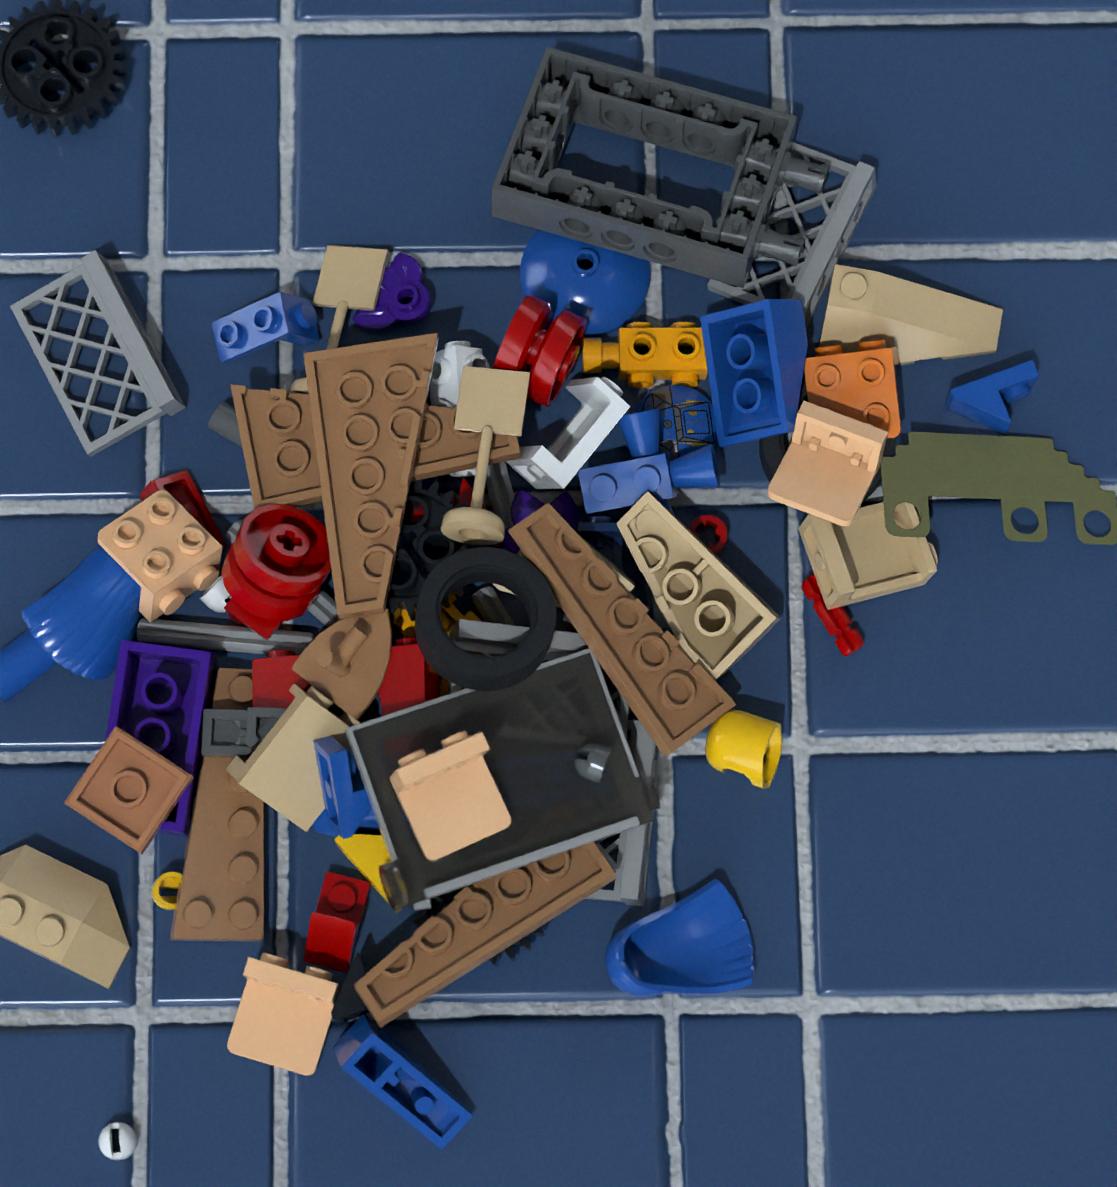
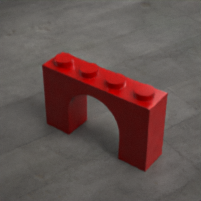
[252,638,441,763]

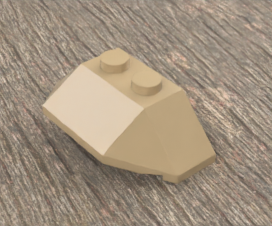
[0,845,131,989]

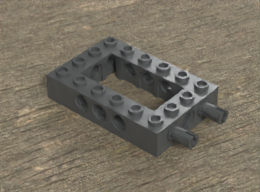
[491,47,829,288]

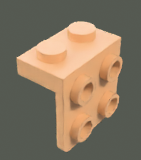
[767,401,888,526]
[97,490,223,623]
[389,730,511,861]
[227,953,341,1076]

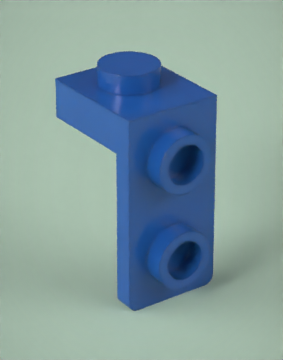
[212,292,320,363]

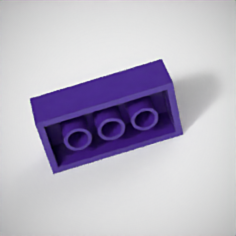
[105,640,217,838]

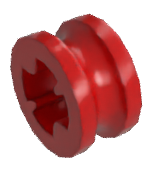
[689,515,727,556]

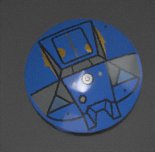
[633,385,717,459]

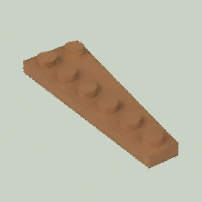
[508,503,736,757]
[171,668,264,942]
[354,801,616,1028]

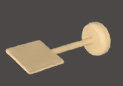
[289,245,389,394]
[441,366,530,546]

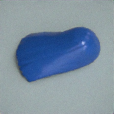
[22,545,142,680]
[605,879,755,997]

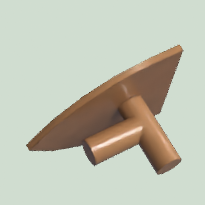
[291,609,392,721]

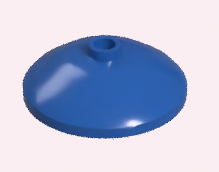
[520,230,650,338]

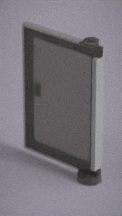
[345,648,660,910]

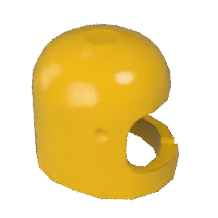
[705,709,782,789]

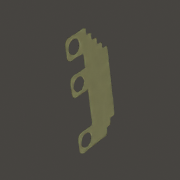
[880,432,1117,545]

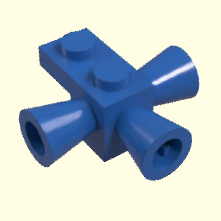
[578,408,720,516]

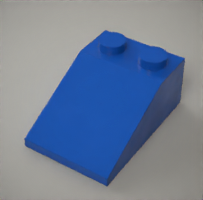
[700,299,808,448]

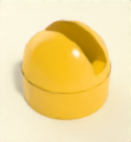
[151,872,182,910]

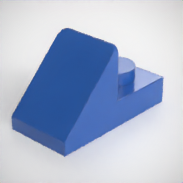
[945,360,1039,434]
[313,735,372,839]

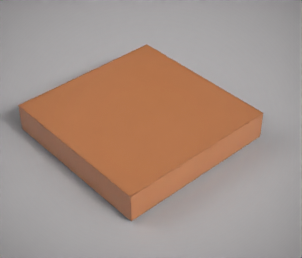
[64,726,194,855]

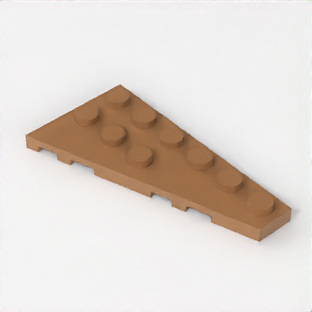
[303,333,439,619]
[230,384,521,509]

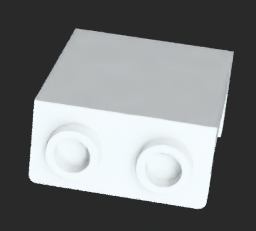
[506,377,631,489]

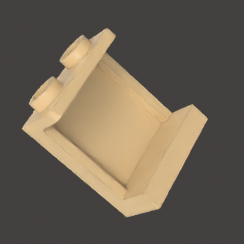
[798,502,938,610]
[225,684,361,832]

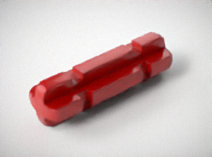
[801,574,864,656]

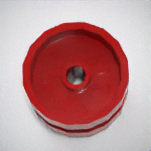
[493,294,587,408]
[221,504,331,621]

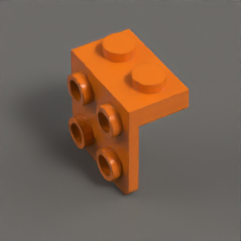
[804,340,902,438]

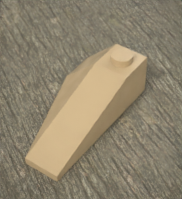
[818,264,1003,365]
[616,491,781,681]

